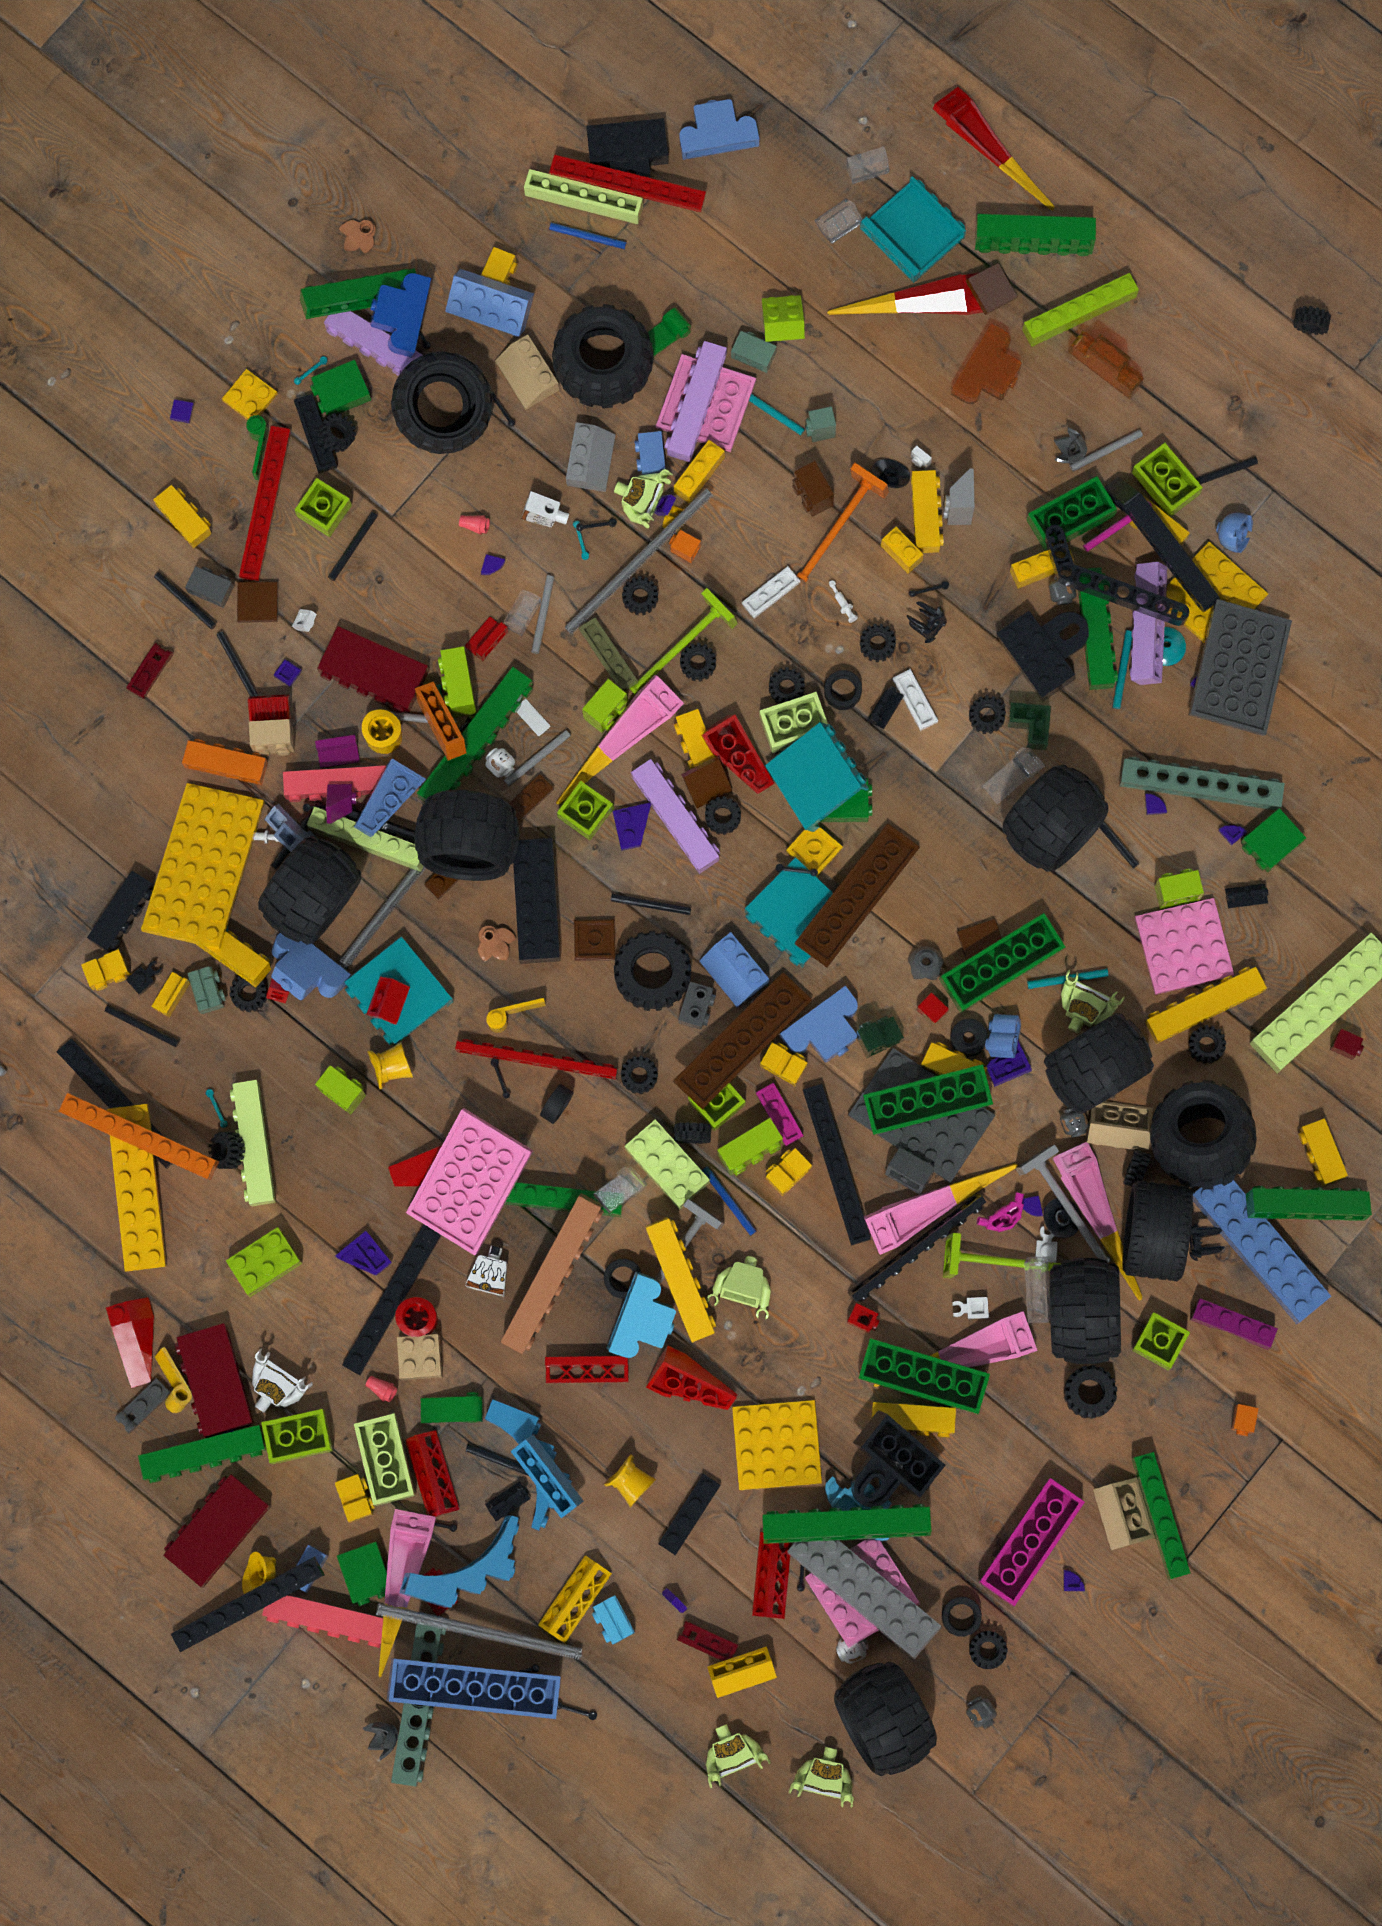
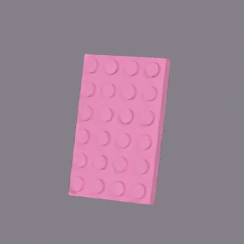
[406,1108,533,1255]

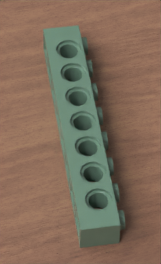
[1119,757,1285,811]
[391,1615,446,1787]

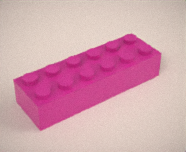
[978,1478,1085,1607]

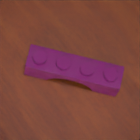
[1190,1299,1278,1350]

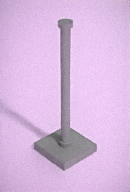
[1015,1145,1111,1263]
[655,1199,724,1284]

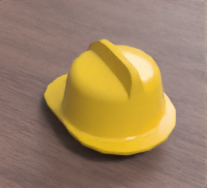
[242,1552,276,1594]

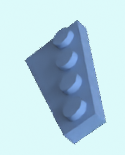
[354,759,426,837]

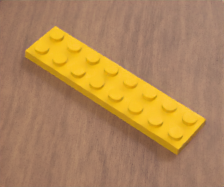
[107,1104,167,1272]

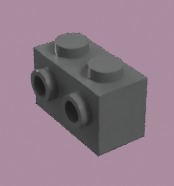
[185,566,234,608]
[678,982,716,1030]
[885,1147,935,1195]

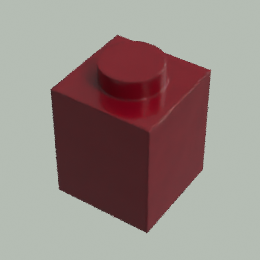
[1330,1028,1364,1060]

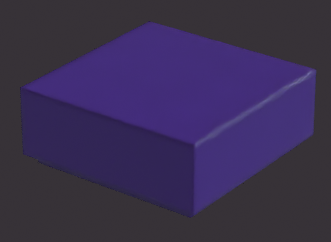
[170,399,194,424]
[654,494,676,516]
[274,659,302,688]

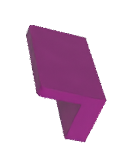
[315,735,360,768]

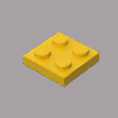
[222,369,278,420]
[786,827,843,877]

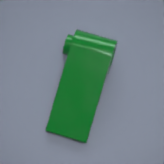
[648,307,691,357]
[246,415,269,480]
[421,1392,483,1423]

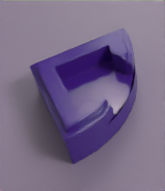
[481,554,505,575]
[1145,794,1167,815]
[1218,825,1247,846]
[1022,1196,1043,1217]
[1063,1570,1085,1592]
[662,1588,687,1613]

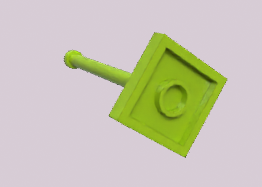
[629,588,738,695]
[942,1233,1061,1279]

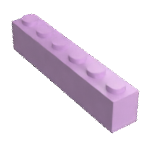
[324,311,425,389]
[665,341,727,462]
[1130,562,1167,685]
[631,759,720,874]

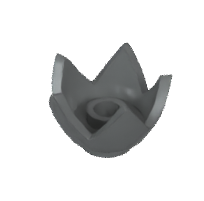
[1054,427,1087,463]
[908,946,944,980]
[362,1722,399,1761]

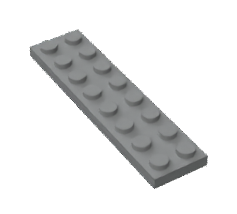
[787,1540,942,1659]

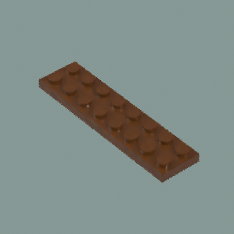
[795,823,920,968]
[673,973,812,1110]

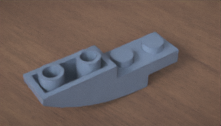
[264,804,319,852]

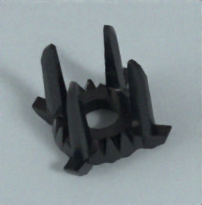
[906,601,947,643]
[1189,1224,1225,1261]

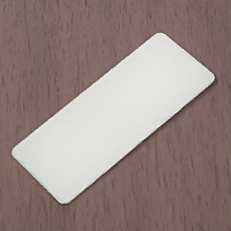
[517,699,550,736]

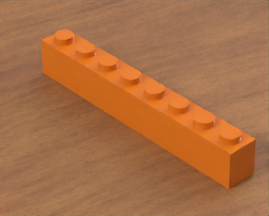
[58,1093,219,1180]

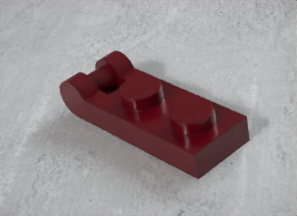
[126,643,173,700]
[676,1621,738,1661]

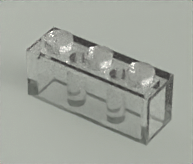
[1024,1256,1051,1323]

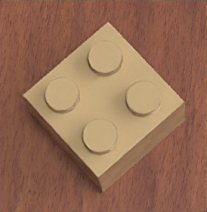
[249,719,295,757]
[397,1334,443,1381]

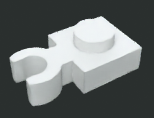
[1035,1226,1057,1263]
[952,1297,989,1319]

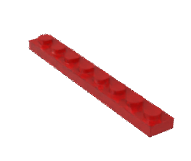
[549,155,706,213]
[239,426,291,581]
[455,1039,618,1080]

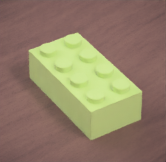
[625,1119,710,1210]
[354,1414,416,1506]

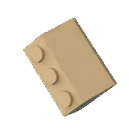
[495,335,559,410]
[1087,1101,1153,1152]
[1093,1477,1155,1550]

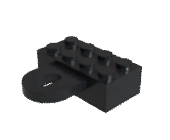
[586,118,668,178]
[996,611,1089,702]
[851,1410,946,1507]

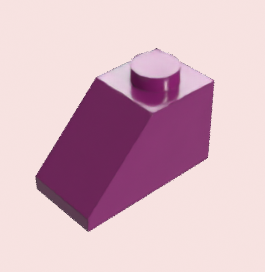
[326,784,356,824]

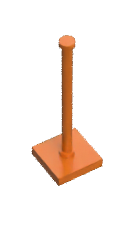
[796,463,889,582]

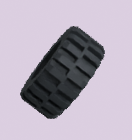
[614,931,691,1011]

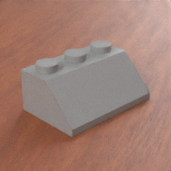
[566,422,616,492]
[943,469,975,525]

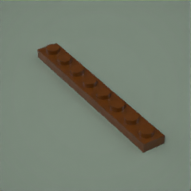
[424,774,554,900]

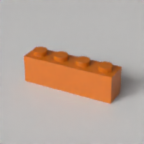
[415,681,466,760]
[182,739,268,785]

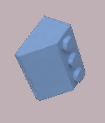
[699,932,769,1008]

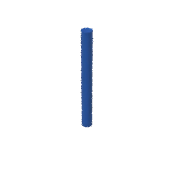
[549,222,627,250]
[701,1166,757,1236]

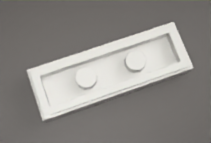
[742,566,801,619]
[892,669,938,731]

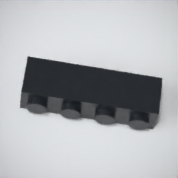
[87,871,154,953]

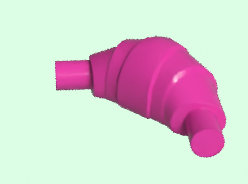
[977,1192,1024,1232]

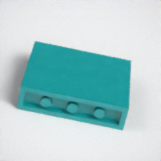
[860,176,966,283]
[765,722,869,832]
[745,857,833,968]
[344,937,453,1045]

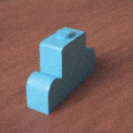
[607,1271,676,1358]

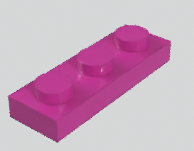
[756,1083,803,1147]

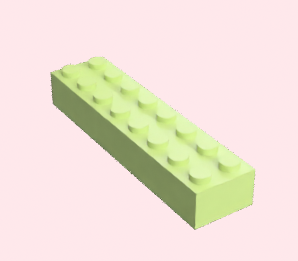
[1250,933,1382,1074]

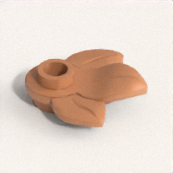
[339,220,376,254]
[478,925,516,961]

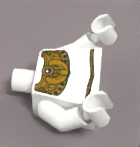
[252,1348,313,1413]

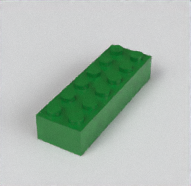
[975,214,1096,256]
[939,913,1066,1014]
[863,1064,993,1135]
[858,1338,990,1415]

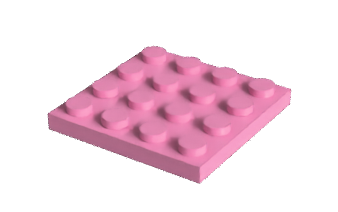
[656,354,756,452]
[1135,898,1234,995]
[805,1539,920,1648]

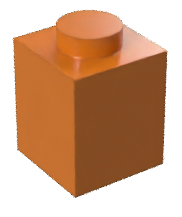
[669,530,701,563]
[1231,1404,1259,1437]

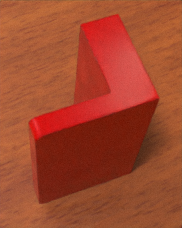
[465,617,508,662]
[366,977,410,1025]

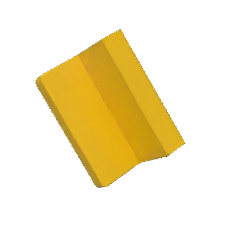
[151,972,190,1018]

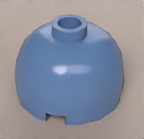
[1216,512,1253,553]

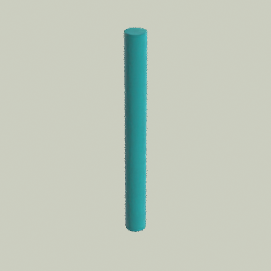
[749,394,805,436]
[1112,630,1132,709]
[1027,968,1109,989]

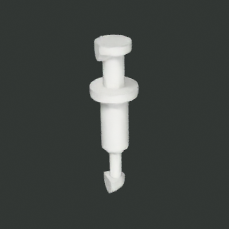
[829,581,858,623]
[254,830,279,844]

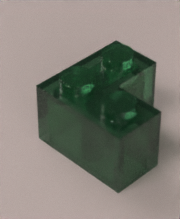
[1008,702,1051,751]
[857,1016,904,1058]

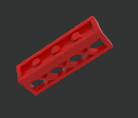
[545,1356,629,1383]
[405,1430,460,1517]
[752,1532,792,1619]

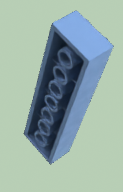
[1193,1180,1331,1325]
[386,1658,561,1719]

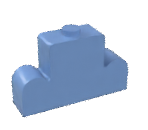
[679,99,759,160]
[271,933,351,1000]
[780,986,858,1062]

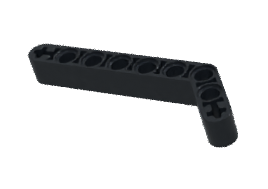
[1104,477,1220,612]
[1045,525,1189,626]

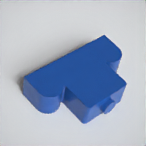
[370,273,431,358]

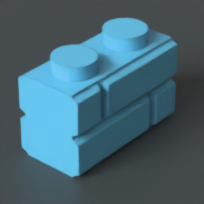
[592,1595,635,1645]

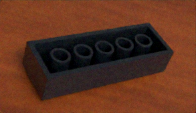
[513,838,561,964]

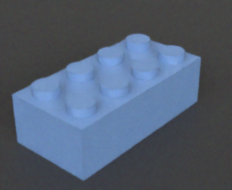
[445,269,534,337]

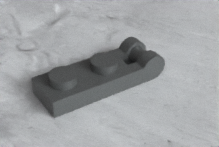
[114,1378,170,1434]

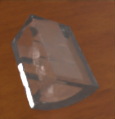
[846,146,890,184]
[814,199,863,244]
[502,590,541,636]

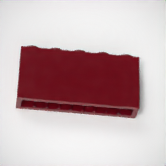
[317,626,429,713]
[175,1323,254,1438]
[163,1474,271,1588]

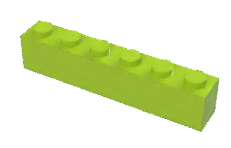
[1022,273,1139,347]

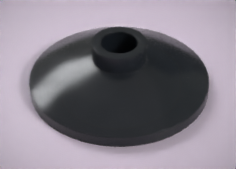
[871,459,910,488]
[1043,1198,1081,1238]

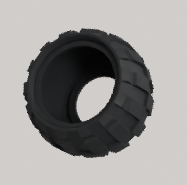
[552,304,654,409]
[391,351,494,454]
[1002,764,1109,872]
[414,790,520,881]
[258,836,361,945]
[1044,1013,1154,1114]
[1150,1080,1257,1190]
[1050,1258,1121,1364]
[834,1661,937,1776]

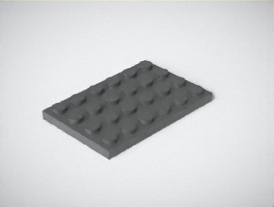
[1188,599,1292,736]
[848,1048,995,1183]

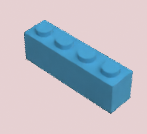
[511,1435,584,1518]

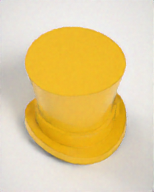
[362,709,402,754]
[367,1042,413,1089]
[603,1454,657,1508]

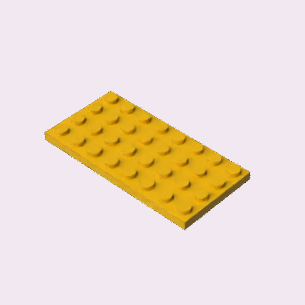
[141,783,265,949]

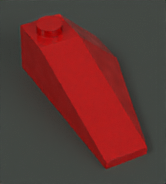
[701,714,774,794]
[388,1146,442,1187]
[106,1297,154,1388]
[646,1346,738,1410]

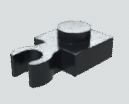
[126,961,163,995]

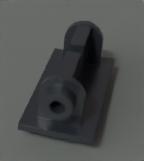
[867,686,904,729]
[1225,884,1269,909]
[485,1481,531,1522]

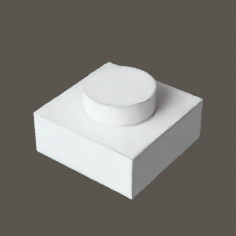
[911,446,932,470]
[292,609,317,632]

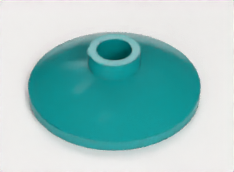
[1163,627,1186,666]

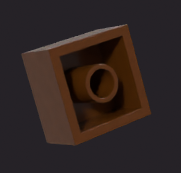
[792,461,834,517]

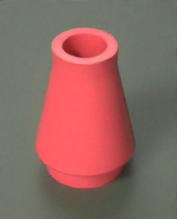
[459,515,490,535]
[365,1376,397,1402]

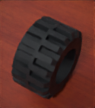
[1064,1365,1118,1419]

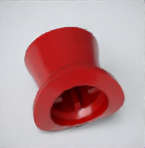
[395,1297,438,1337]

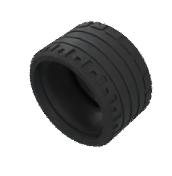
[1122,1180,1193,1282]

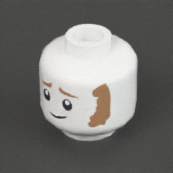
[485,748,515,778]
[836,1638,869,1664]

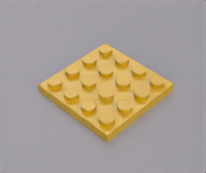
[1165,542,1268,644]
[732,1400,822,1490]

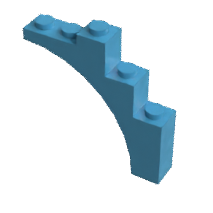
[485,1399,572,1531]
[399,1515,519,1608]

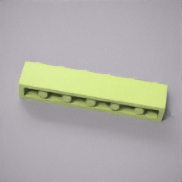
[524,169,643,224]
[307,807,423,872]
[230,1080,276,1206]

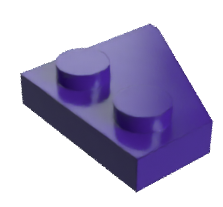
[612,803,651,851]
[986,1041,1032,1087]
[335,1231,392,1276]

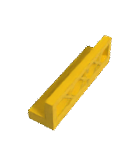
[538,1555,612,1643]

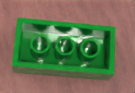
[1026,476,1117,551]

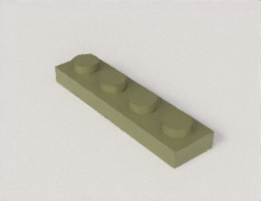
[579,618,638,692]

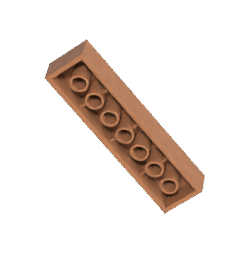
[501,1193,604,1354]

